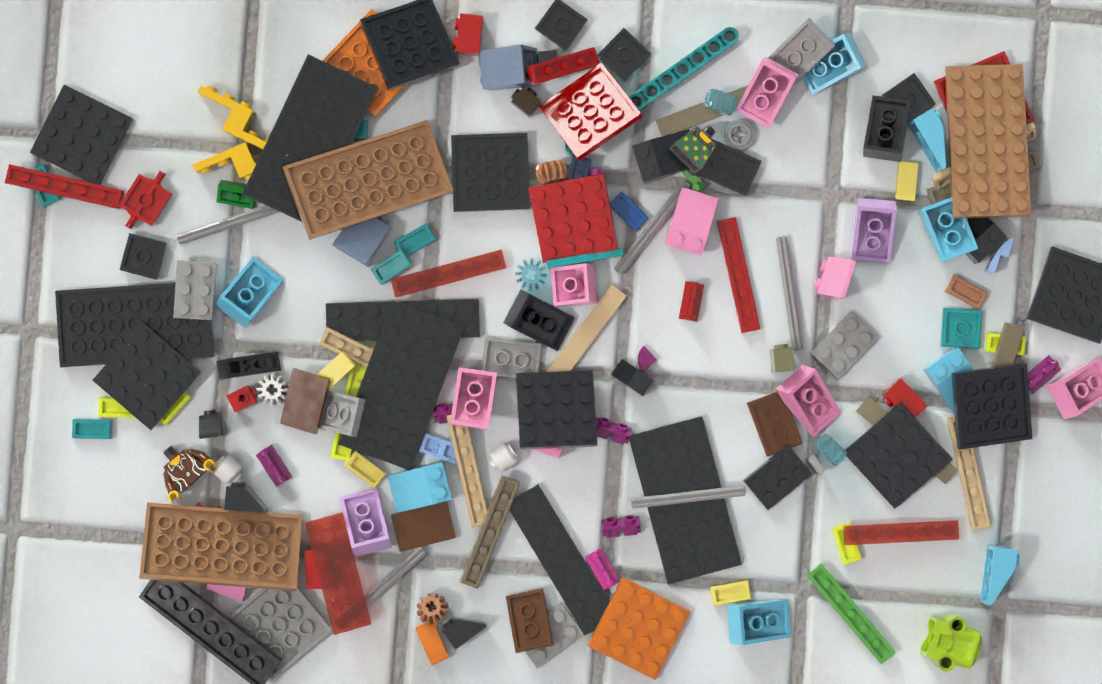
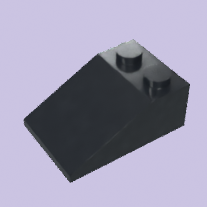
[863,95,911,162]
[632,129,690,184]
[503,289,575,351]

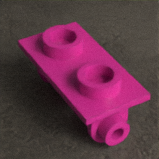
[585,547,620,590]

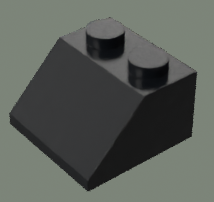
[966,218,1007,264]
[224,482,268,513]

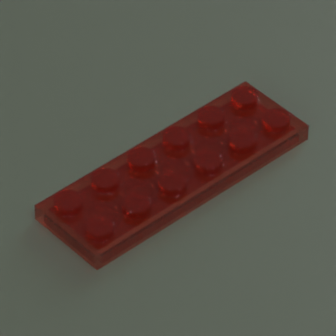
[304,512,371,635]

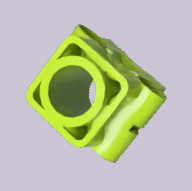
[920,613,982,672]

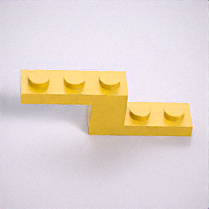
[198,85,268,150]
[192,142,256,181]

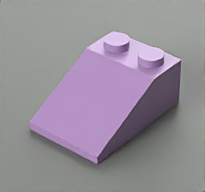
[852,198,897,263]
[340,488,392,557]

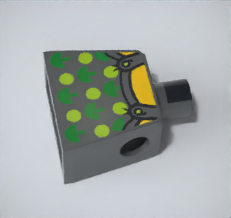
[669,125,716,173]

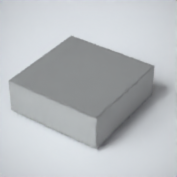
[807,455,825,474]

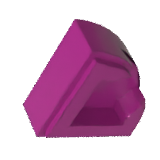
[638,346,657,372]

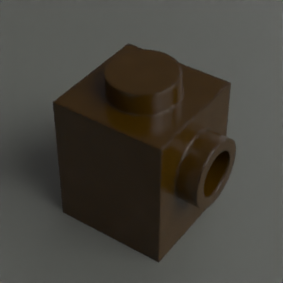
[511,87,541,118]

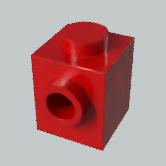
[226,385,258,413]

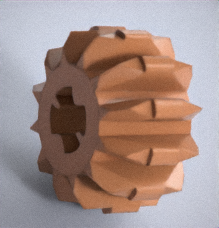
[535,160,568,185]
[416,592,449,626]

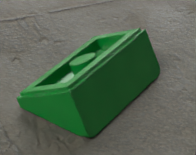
[216,180,256,209]

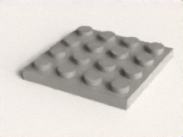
[228,586,333,679]

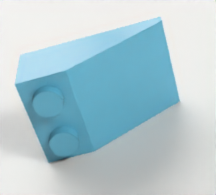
[803,33,867,95]
[907,108,946,173]
[919,198,978,262]
[215,257,283,328]
[923,347,973,416]
[388,462,453,513]
[980,545,1020,606]
[727,599,791,645]

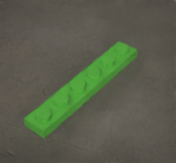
[806,563,896,664]

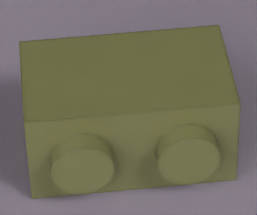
[770,344,795,373]

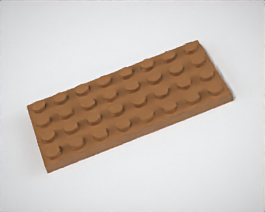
[945,64,1031,218]
[282,120,454,240]
[139,502,302,591]

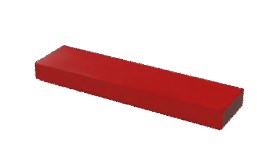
[527,47,600,86]

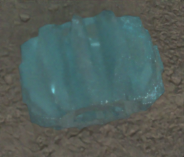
[704,89,737,116]
[515,258,547,291]
[814,434,847,466]

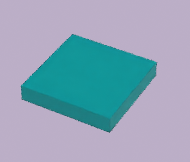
[940,308,982,349]

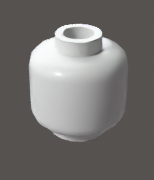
[489,443,518,471]
[213,455,242,484]

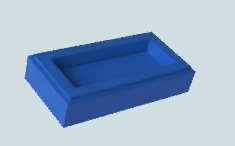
[610,191,649,232]

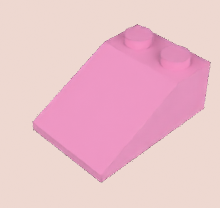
[736,57,799,128]
[665,187,719,256]
[814,257,856,301]
[1046,357,1102,419]
[776,365,841,437]
[450,367,497,430]

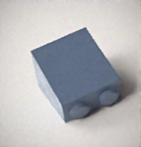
[478,44,540,91]
[332,217,392,267]

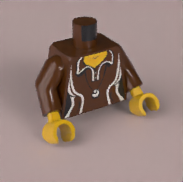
[163,445,218,505]

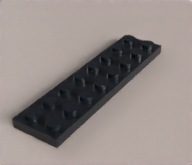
[326,299,480,341]
[509,484,609,636]
[139,580,283,684]

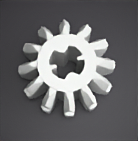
[256,374,288,406]

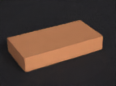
[944,274,988,310]

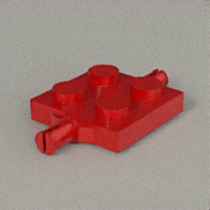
[119,170,173,230]

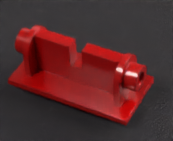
[679,281,704,322]

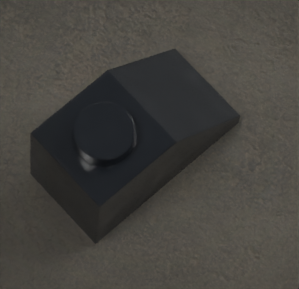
[611,359,654,396]
[199,410,224,439]
[442,618,487,650]

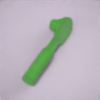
[682,170,705,192]

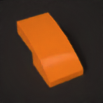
[415,621,449,665]

